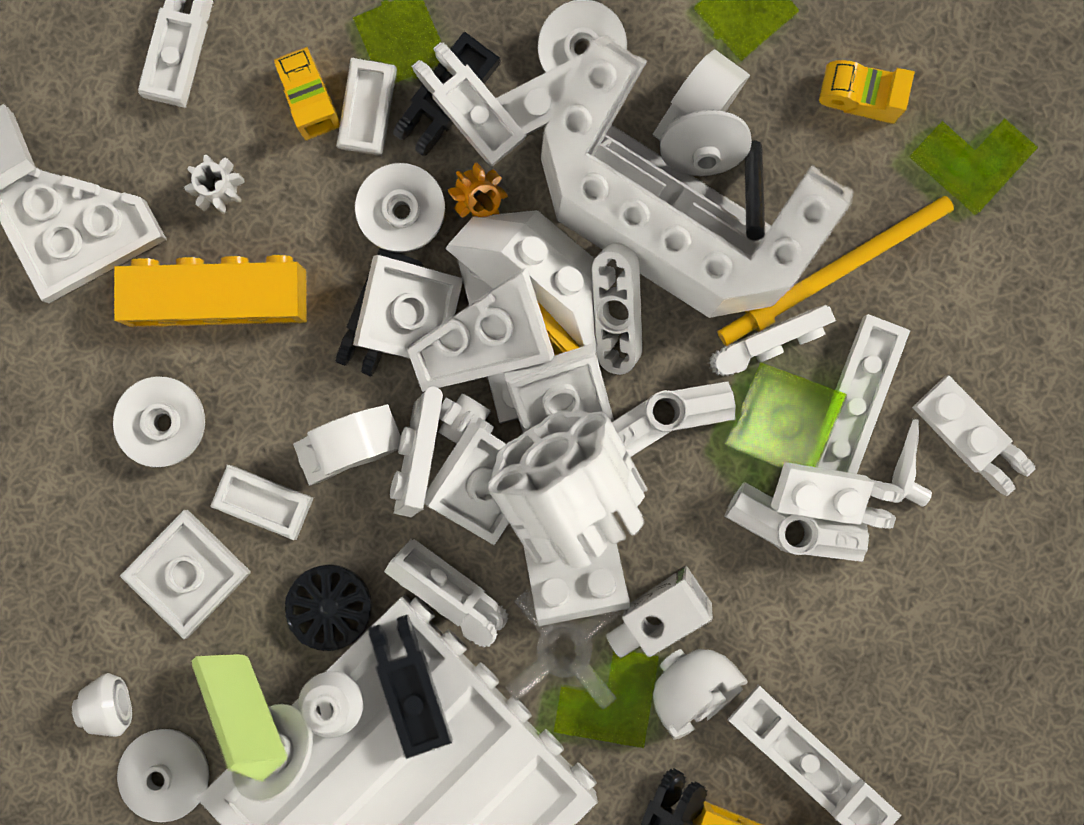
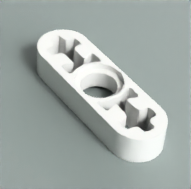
[592,243,642,375]

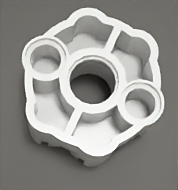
[488,411,647,569]

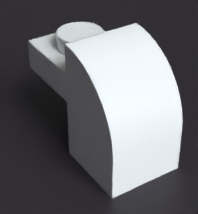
[652,49,750,140]
[293,404,401,486]

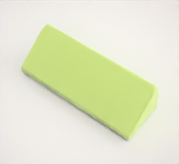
[191,654,287,782]

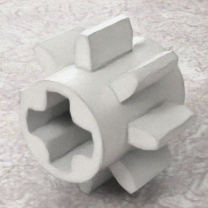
[184,155,245,214]
[438,393,494,443]

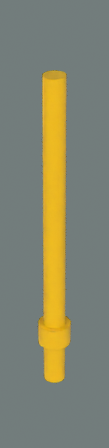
[717,196,954,346]

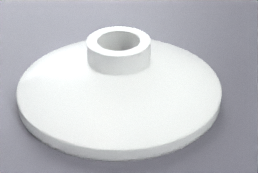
[538,0,627,72]
[660,110,752,176]
[355,163,445,253]
[113,376,205,467]
[231,704,312,802]
[117,729,209,822]

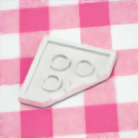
[0,168,167,303]

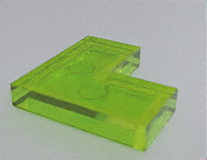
[909,118,1038,215]
[553,650,659,748]

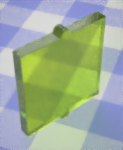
[353,0,442,84]
[694,0,800,62]

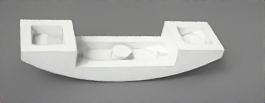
[728,685,901,825]

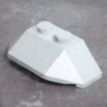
[445,210,609,352]

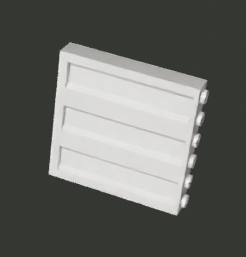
[197,595,598,825]

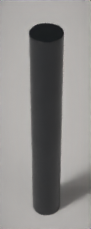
[745,140,765,241]

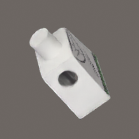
[606,566,712,658]

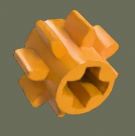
[448,163,508,218]

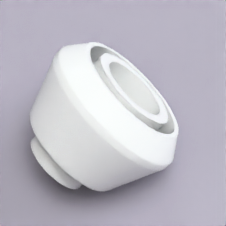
[298,671,363,738]
[72,673,132,737]

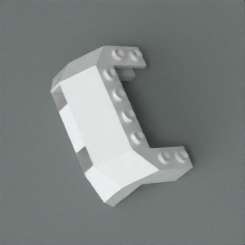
[541,36,854,318]

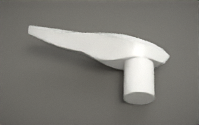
[892,419,932,507]

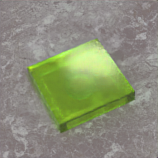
[725,362,847,469]

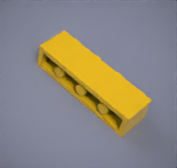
[114,255,307,327]

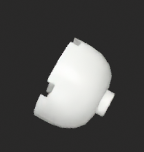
[653,649,748,740]

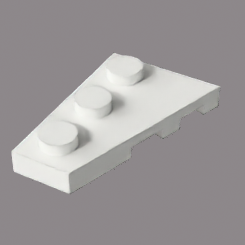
[407,267,554,392]

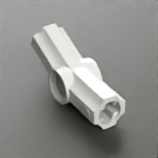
[611,381,736,457]
[724,482,869,562]

